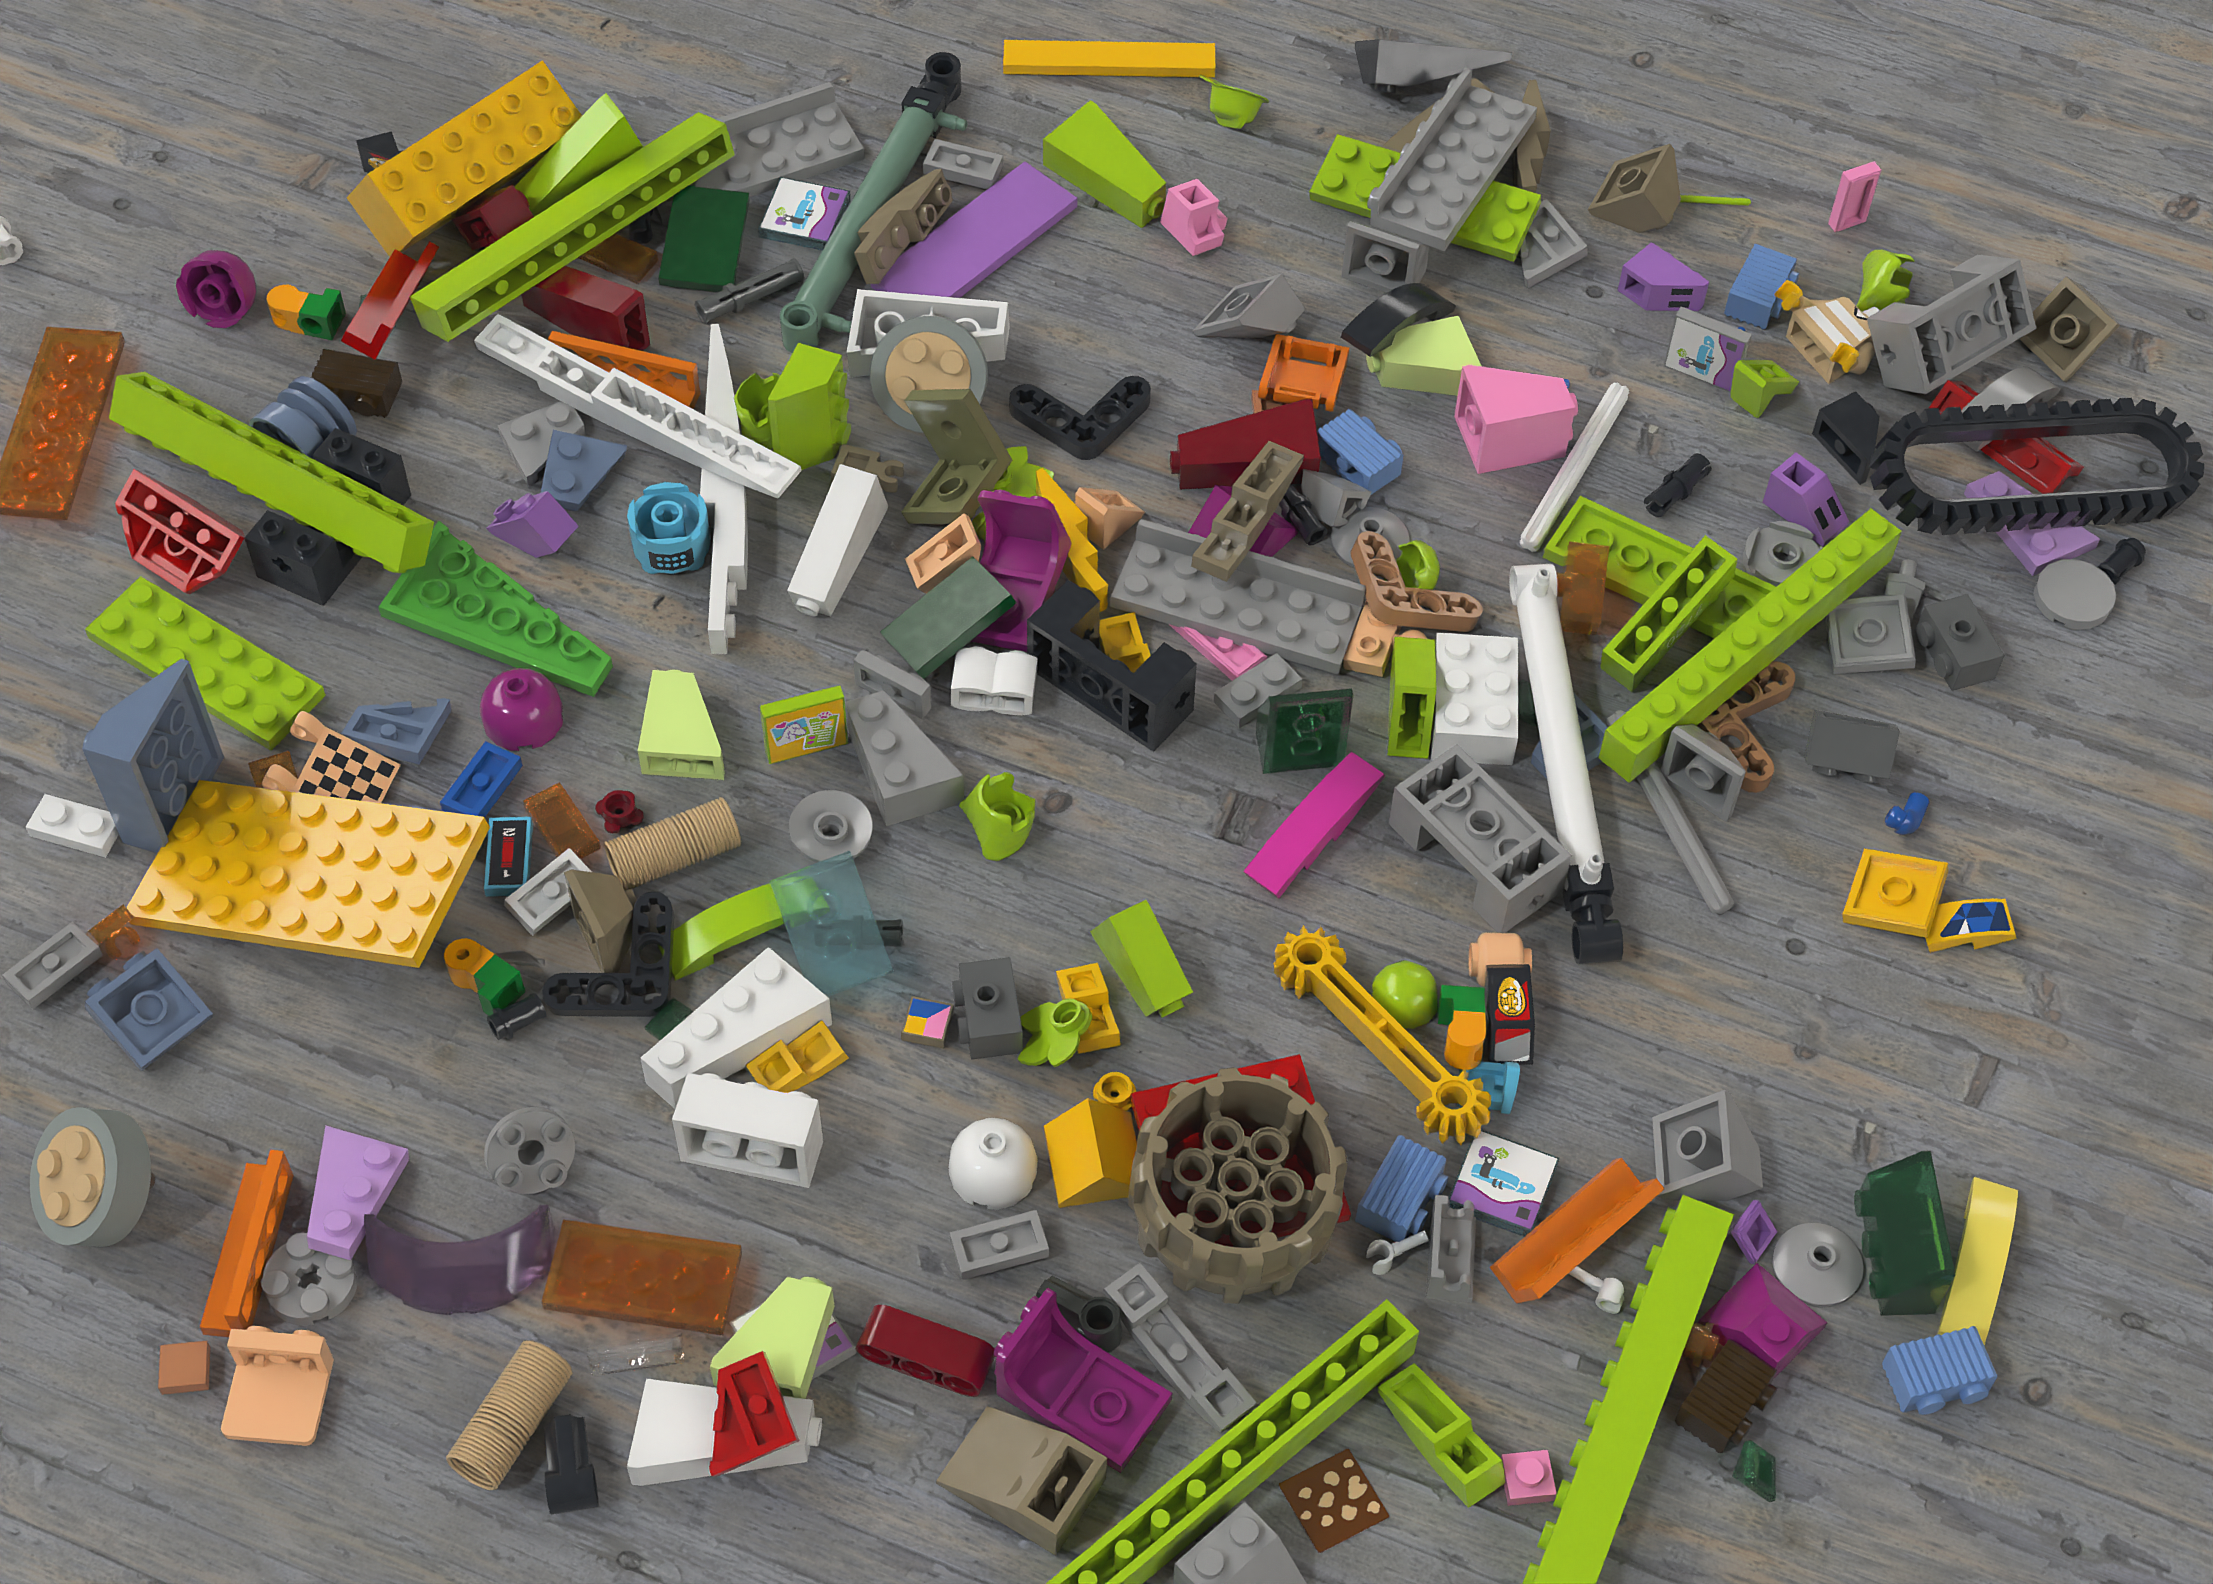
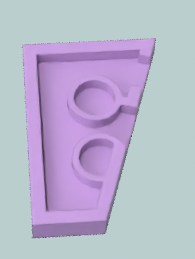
[1964,471,2100,576]
[307,1125,409,1260]

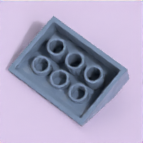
[82,659,224,853]

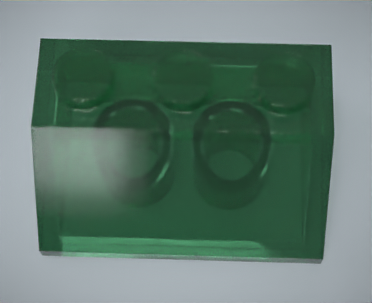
[1854,1151,1955,1316]

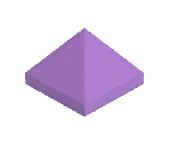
[1731,1200,1777,1264]

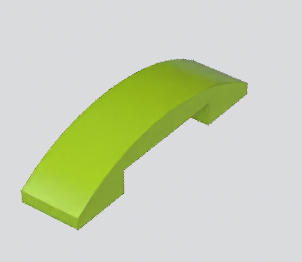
[657,877,830,981]

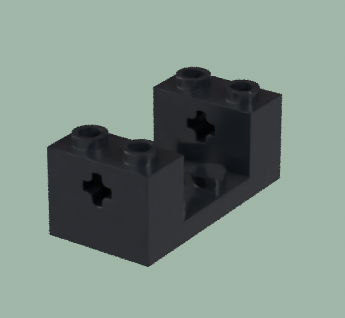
[245,428,411,606]
[1027,580,1197,752]

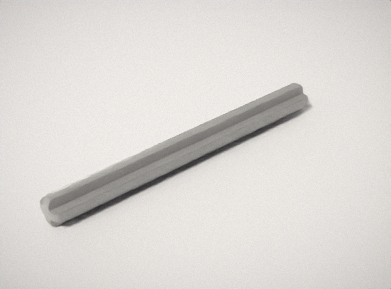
[1607,710,1734,915]

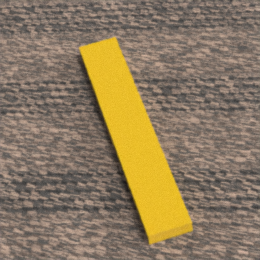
[1003,40,1216,77]

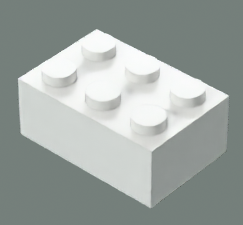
[1430,633,1518,765]
[672,1073,823,1188]

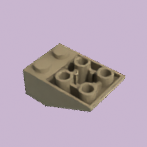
[936,1406,1107,1556]

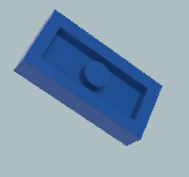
[440,741,523,818]

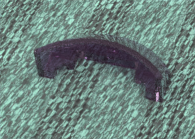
[364,1205,555,1315]

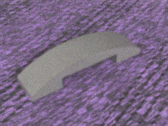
[1961,366,2061,452]
[1104,1263,1257,1433]

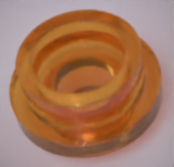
[1683,1322,1720,1368]

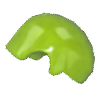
[1384,540,1440,590]
[1372,960,1438,1029]

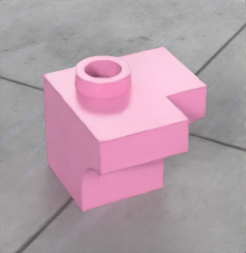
[1160,179,1228,256]

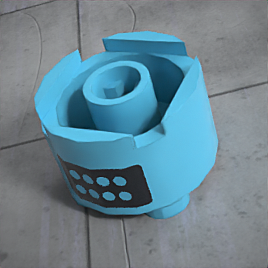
[627,482,711,574]

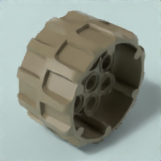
[1128,1067,1348,1304]

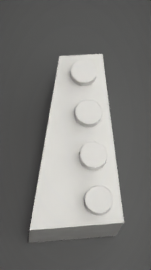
[847,289,1010,378]
[641,947,832,1109]

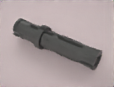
[694,258,804,324]

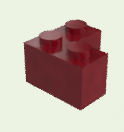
[451,185,534,250]

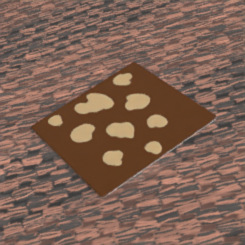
[1279,1449,1389,1553]

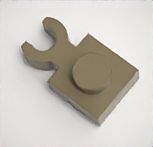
[831,444,904,493]

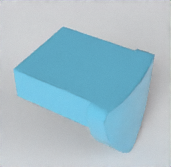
[1457,1061,1520,1114]

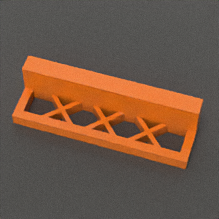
[548,331,701,409]
[200,1150,294,1337]
[1490,1158,1664,1304]

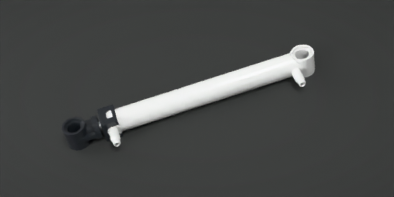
[1509,564,1623,964]

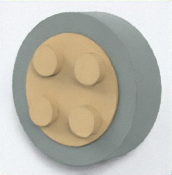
[870,316,988,433]
[30,1107,155,1247]

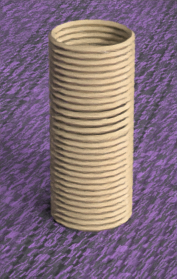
[604,797,741,891]
[446,1340,573,1490]

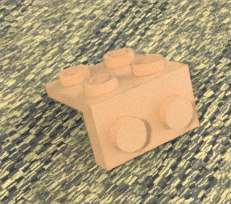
[221,1326,334,1446]

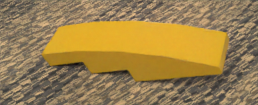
[1036,468,1108,612]

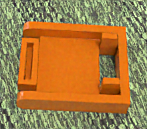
[1258,334,1350,412]

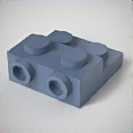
[85,948,213,1071]

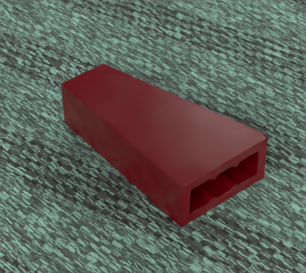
[521,266,650,351]
[1170,399,1321,490]

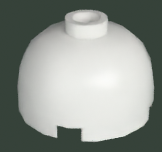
[949,1118,1037,1210]

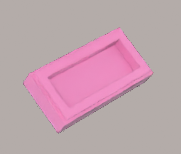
[1828,161,1881,232]

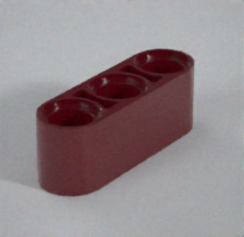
[855,1304,995,1397]

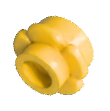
[1093,1072,1136,1111]

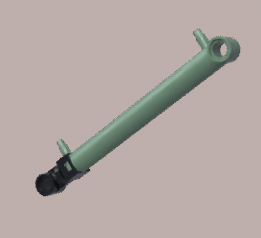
[780,52,968,353]

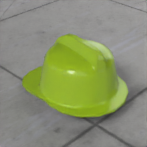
[1199,75,1270,129]

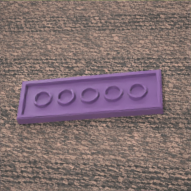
[871,161,1078,298]

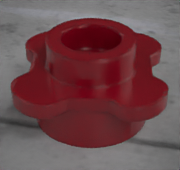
[595,790,644,834]

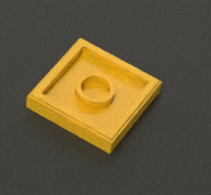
[1842,848,1949,938]

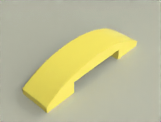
[1937,1177,2018,1345]

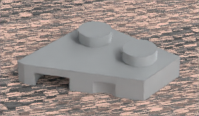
[1520,199,1588,289]
[497,401,586,486]

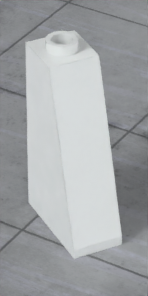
[787,464,888,617]
[627,1379,822,1486]

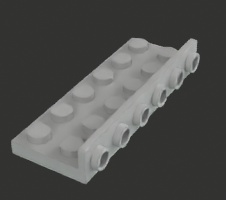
[1367,68,1537,251]
[641,82,865,226]
[1110,519,1366,675]

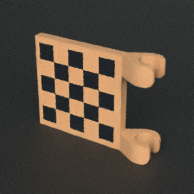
[262,711,401,803]

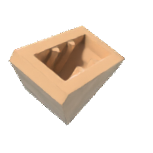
[1075,487,1145,550]

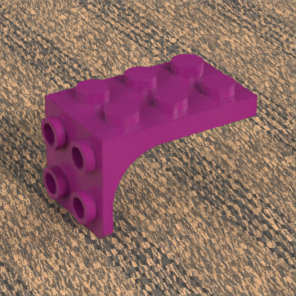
[970,490,1072,652]
[994,1288,1172,1473]

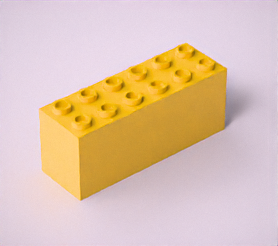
[347,60,582,257]

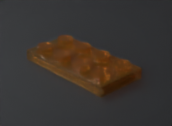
[541,1219,742,1336]

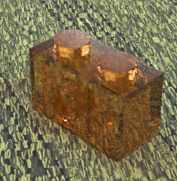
[1556,541,1609,635]

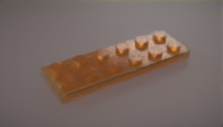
[0,327,125,520]

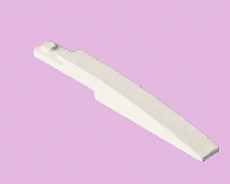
[474,314,802,498]
[700,324,748,654]

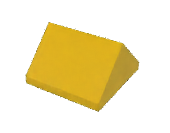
[1044,1098,1137,1208]

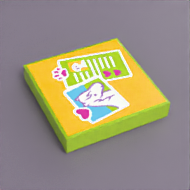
[760,686,848,764]

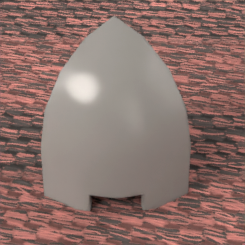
[1302,469,1371,527]

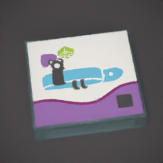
[758,177,851,250]
[1449,1130,1560,1237]

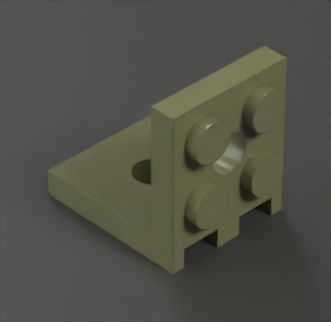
[901,389,1013,524]

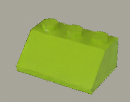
[768,343,851,470]

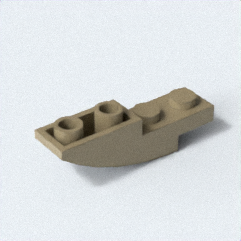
[854,169,953,284]

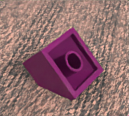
[1697,1263,1827,1378]

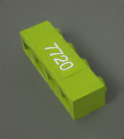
[1600,535,1737,692]

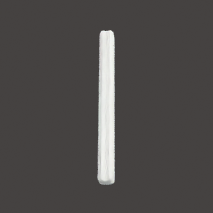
[1520,383,1629,552]

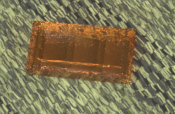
[578,233,658,284]
[523,782,601,859]

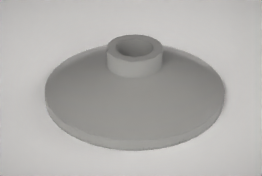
[1331,507,1409,568]
[789,790,873,864]
[1772,1223,1863,1307]

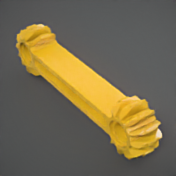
[1273,925,1491,1145]

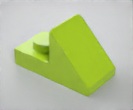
[1730,360,1799,418]

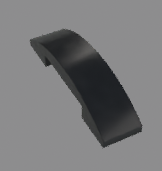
[1340,283,1456,357]

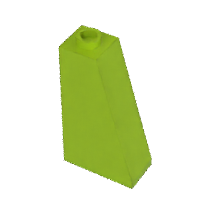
[515,93,643,217]
[1043,100,1166,228]

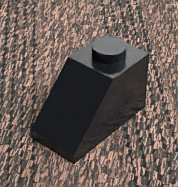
[1812,391,1880,485]

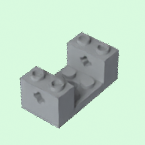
[1867,254,2036,394]
[1389,745,1572,933]

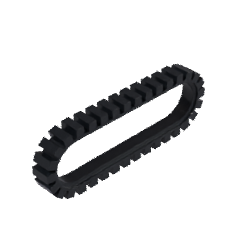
[1869,398,2205,535]

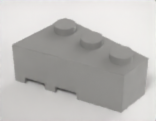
[845,690,964,826]

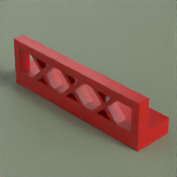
[341,241,439,360]
[1929,380,2084,494]

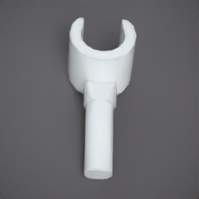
[1366,1230,1429,1275]
[1568,1266,1624,1314]

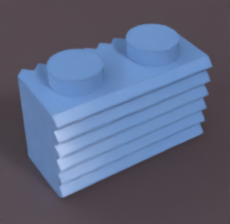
[1724,244,1799,329]
[1317,408,1404,495]
[1355,1135,1449,1242]
[1882,1326,1998,1415]

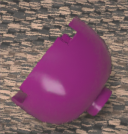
[176,250,256,328]
[480,668,563,751]

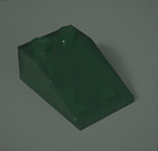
[1256,688,1354,774]

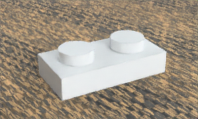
[26,794,119,858]
[504,848,592,936]

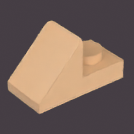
[905,513,981,594]

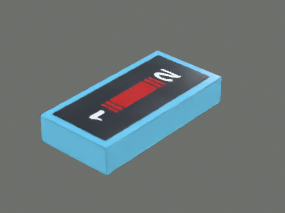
[484,817,533,897]

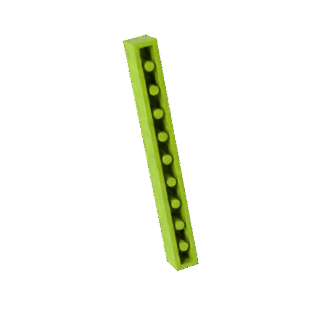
[410,112,735,342]
[109,372,434,573]
[1598,508,1902,783]
[1522,1195,1734,1584]
[1046,1299,1419,1584]

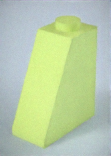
[1366,316,1482,396]
[638,670,725,780]
[710,1277,835,1399]

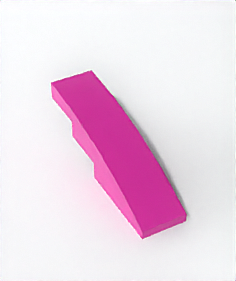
[1243,751,1385,899]

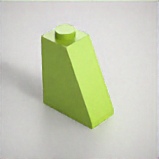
[1387,637,1437,759]
[1090,899,1193,1018]

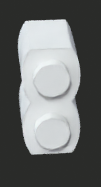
[951,646,1037,715]

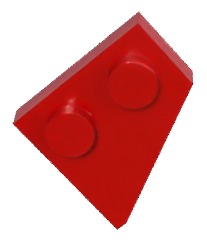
[709,1351,800,1477]

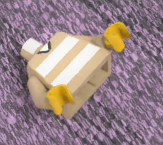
[1774,280,1880,384]

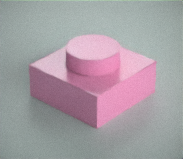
[1501,1450,1557,1506]

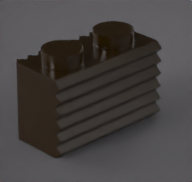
[310,349,402,418]
[1675,1339,1778,1453]

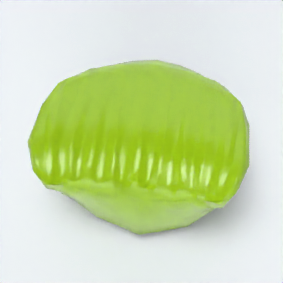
[1856,249,1915,312]
[734,372,780,450]
[959,772,1035,861]

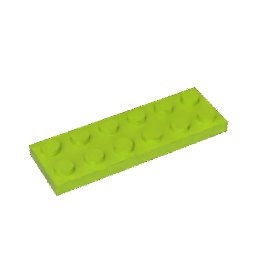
[1309,134,1541,262]
[1543,496,1776,639]
[85,576,326,751]

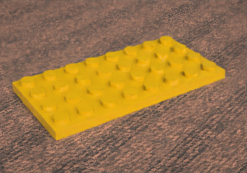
[123,780,490,968]

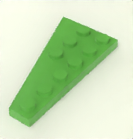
[378,521,613,697]

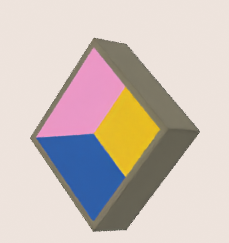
[901,996,954,1049]

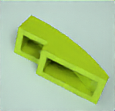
[1378,1363,1505,1508]

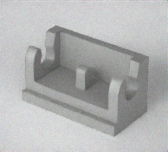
[1426,1195,1476,1303]

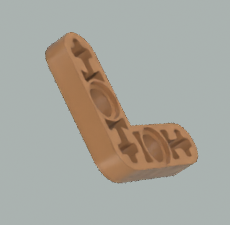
[1351,531,1483,632]
[1697,661,1795,793]

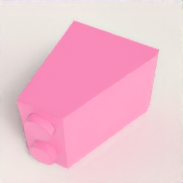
[1454,365,1578,474]

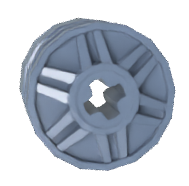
[249,376,357,459]

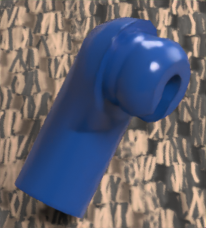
[1885,792,1930,835]

